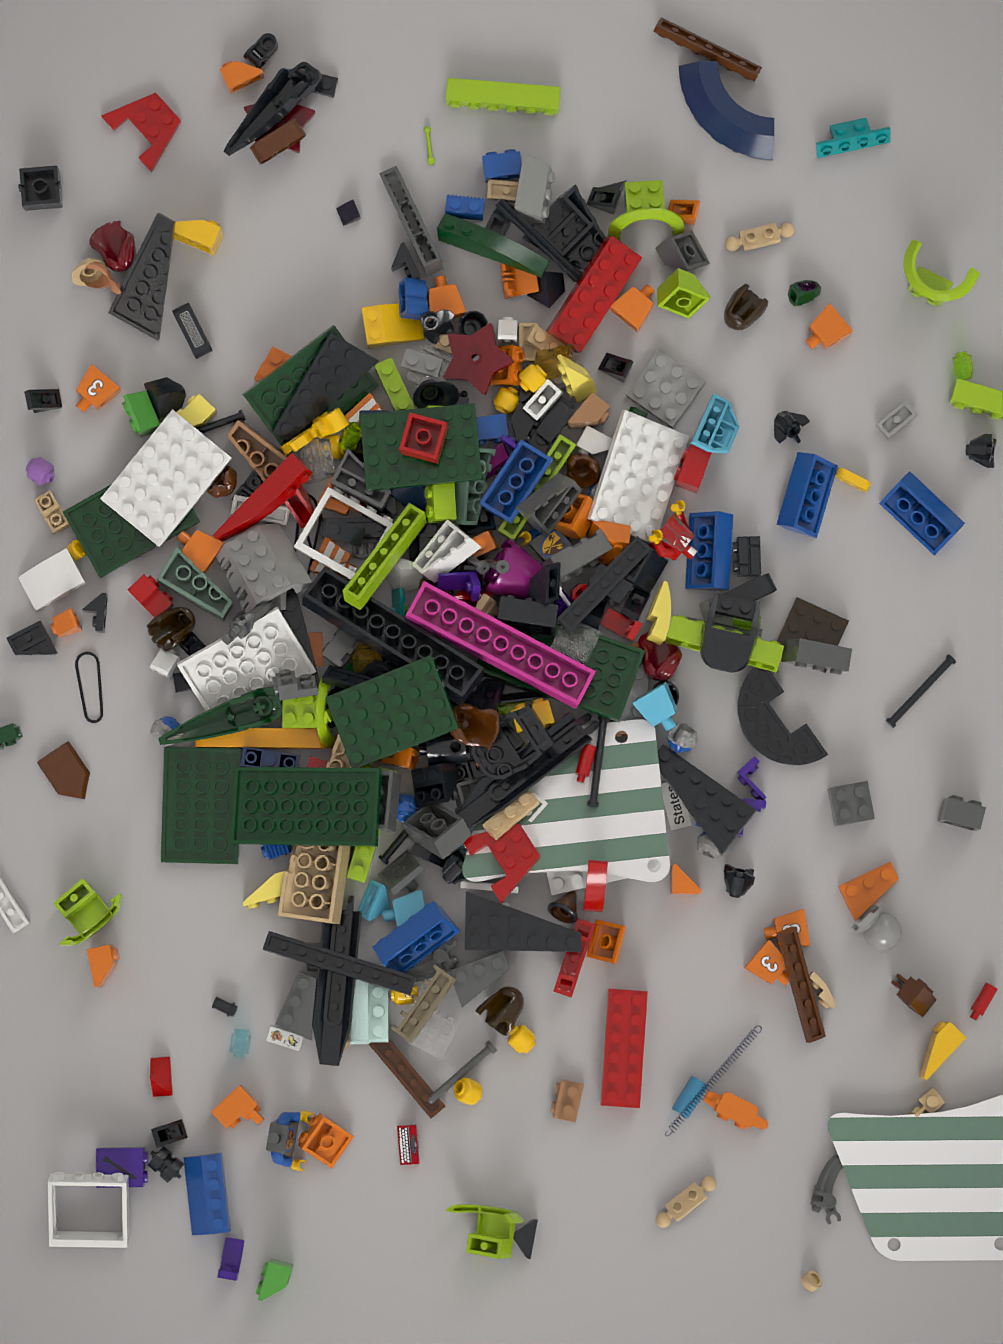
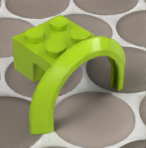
[608,180,684,241]
[903,240,980,306]
[282,678,337,749]
[53,878,123,946]
[446,1204,524,1259]

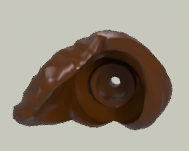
[450,703,499,750]

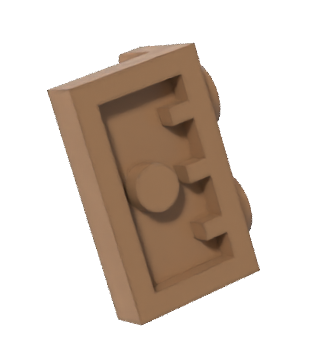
[550,1079,584,1122]

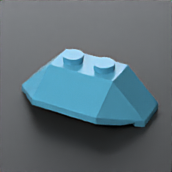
[690,394,740,453]

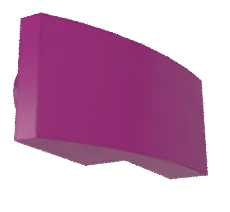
[486,443,510,479]

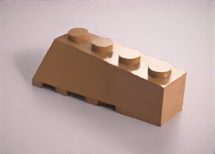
[227,420,288,482]

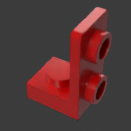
[600,608,643,643]

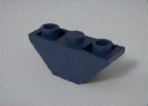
[240,747,301,767]

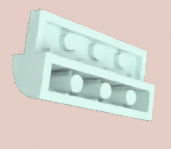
[350,964,389,1044]

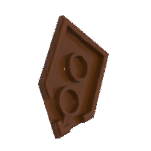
[37,741,90,800]

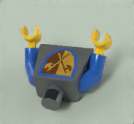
[518,528,572,562]
[266,1110,314,1171]

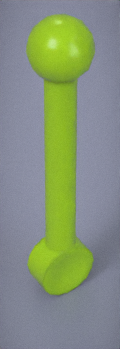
[423,126,435,165]

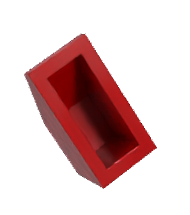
[284,485,318,529]

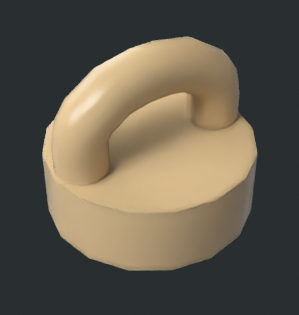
[801,1270,822,1292]

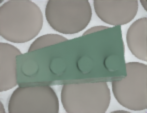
[452,447,496,525]
[157,547,234,622]

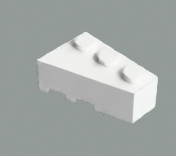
[411,519,481,583]

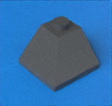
[655,231,710,271]

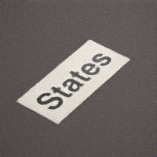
[661,782,692,831]

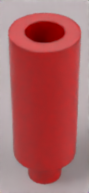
[575,744,596,783]
[970,982,998,1021]

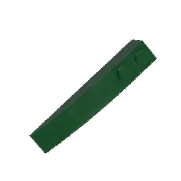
[437,213,550,278]

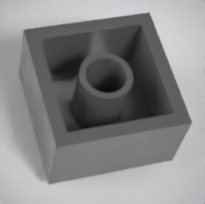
[828,781,875,826]
[938,795,986,831]

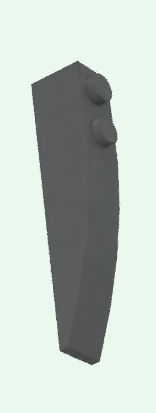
[379,166,444,276]

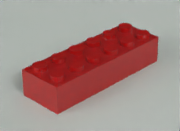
[546,236,643,353]
[600,988,648,1108]

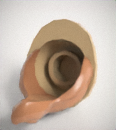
[71,258,122,294]

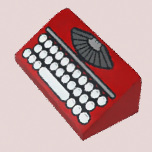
[397,1124,420,1165]

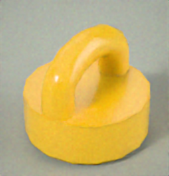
[67,540,86,561]

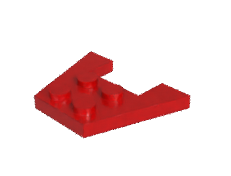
[101,92,181,173]
[463,824,540,904]

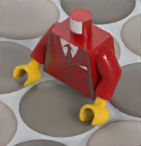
[648,500,697,560]

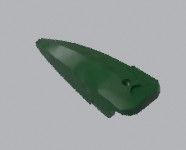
[158,687,283,745]

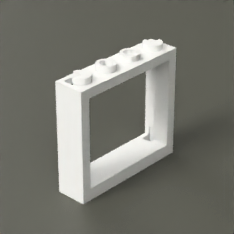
[294,487,394,580]
[48,1172,129,1248]

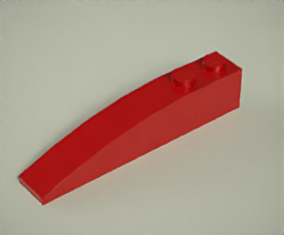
[213,453,313,542]

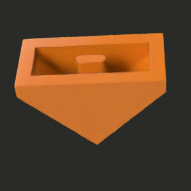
[668,200,700,225]

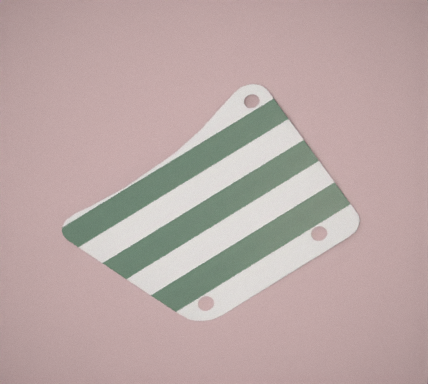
[462,719,670,882]
[828,1095,1003,1261]

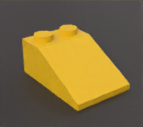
[173,220,224,256]
[362,304,424,349]
[919,1021,967,1080]

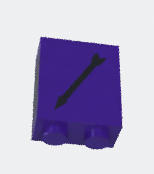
[96,1147,148,1188]

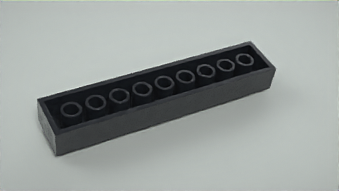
[302,567,484,706]

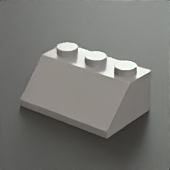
[514,155,555,225]

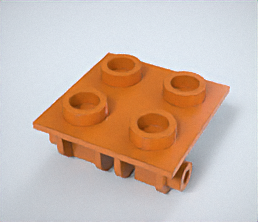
[500,263,539,299]

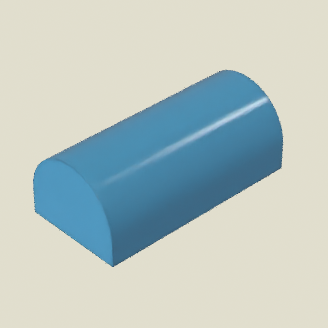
[672,1076,708,1118]

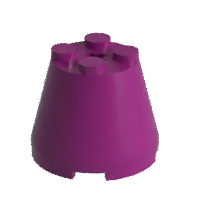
[482,538,543,600]

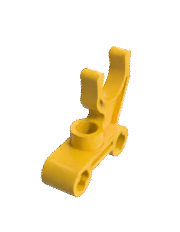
[280,407,349,455]

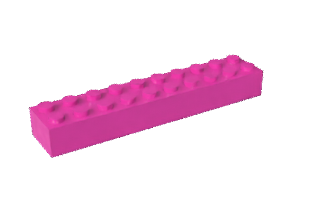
[405,581,596,709]

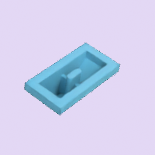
[357,879,390,921]

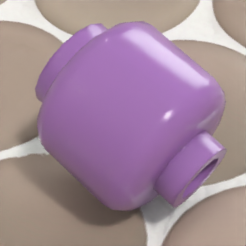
[26,457,55,486]

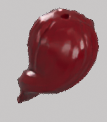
[89,220,136,272]
[638,631,682,681]

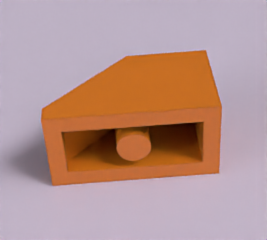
[219,61,265,94]
[50,609,82,638]

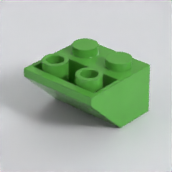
[122,391,160,437]
[256,1258,294,1301]

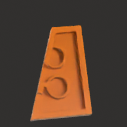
[838,861,899,921]

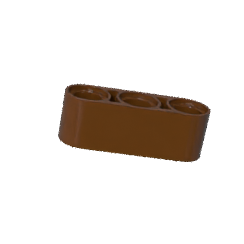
[250,119,306,164]

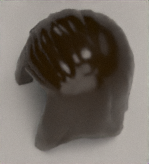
[724,284,769,330]
[147,607,196,651]
[475,986,524,1036]

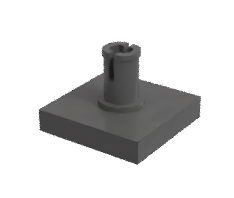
[378,850,424,895]

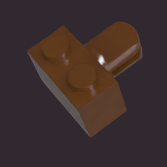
[890,973,937,1018]

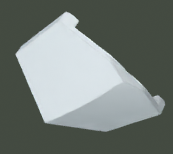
[386,558,423,593]

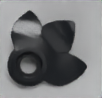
[421,309,454,344]

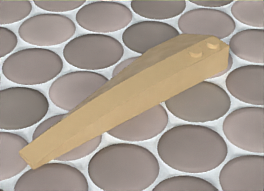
[278,734,351,924]

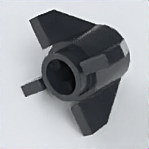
[774,411,810,444]
[965,434,997,468]
[442,849,467,884]
[724,864,755,898]

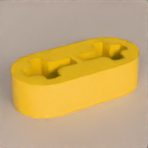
[835,467,871,492]

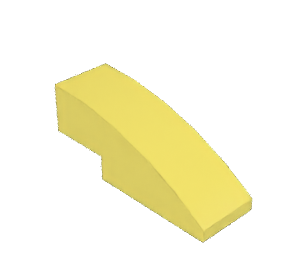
[646,581,671,645]

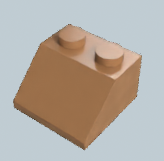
[567,392,610,430]

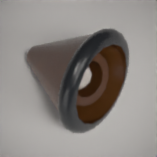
[547,891,578,924]

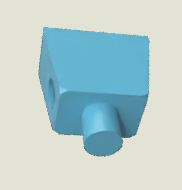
[633,682,678,731]
[383,890,425,927]

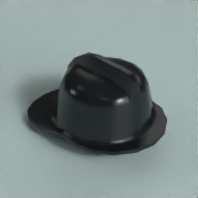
[413,380,459,408]

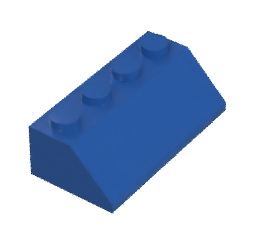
[479,440,553,524]
[776,452,838,538]
[879,471,965,556]
[685,511,733,591]
[372,901,460,973]
[183,1153,231,1235]

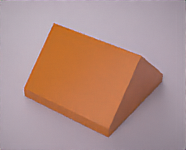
[670,863,702,895]
[586,919,626,964]

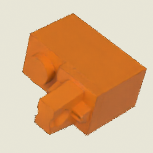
[211,1085,265,1129]

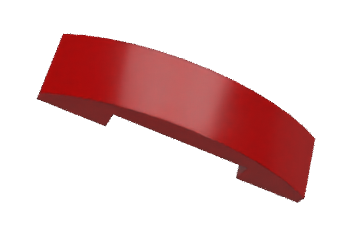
[583,860,608,912]
[553,918,596,998]

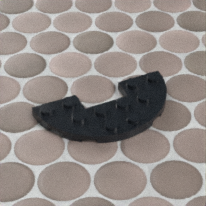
[737,667,828,765]

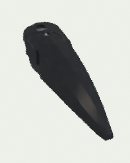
[223,62,322,156]

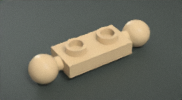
[725,222,795,251]
[655,1176,717,1228]

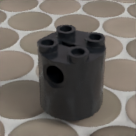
[419,732,471,766]

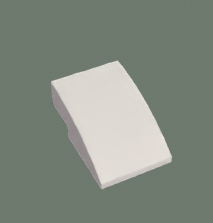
[18,548,86,611]

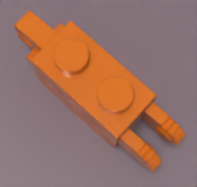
[703,1091,769,1130]

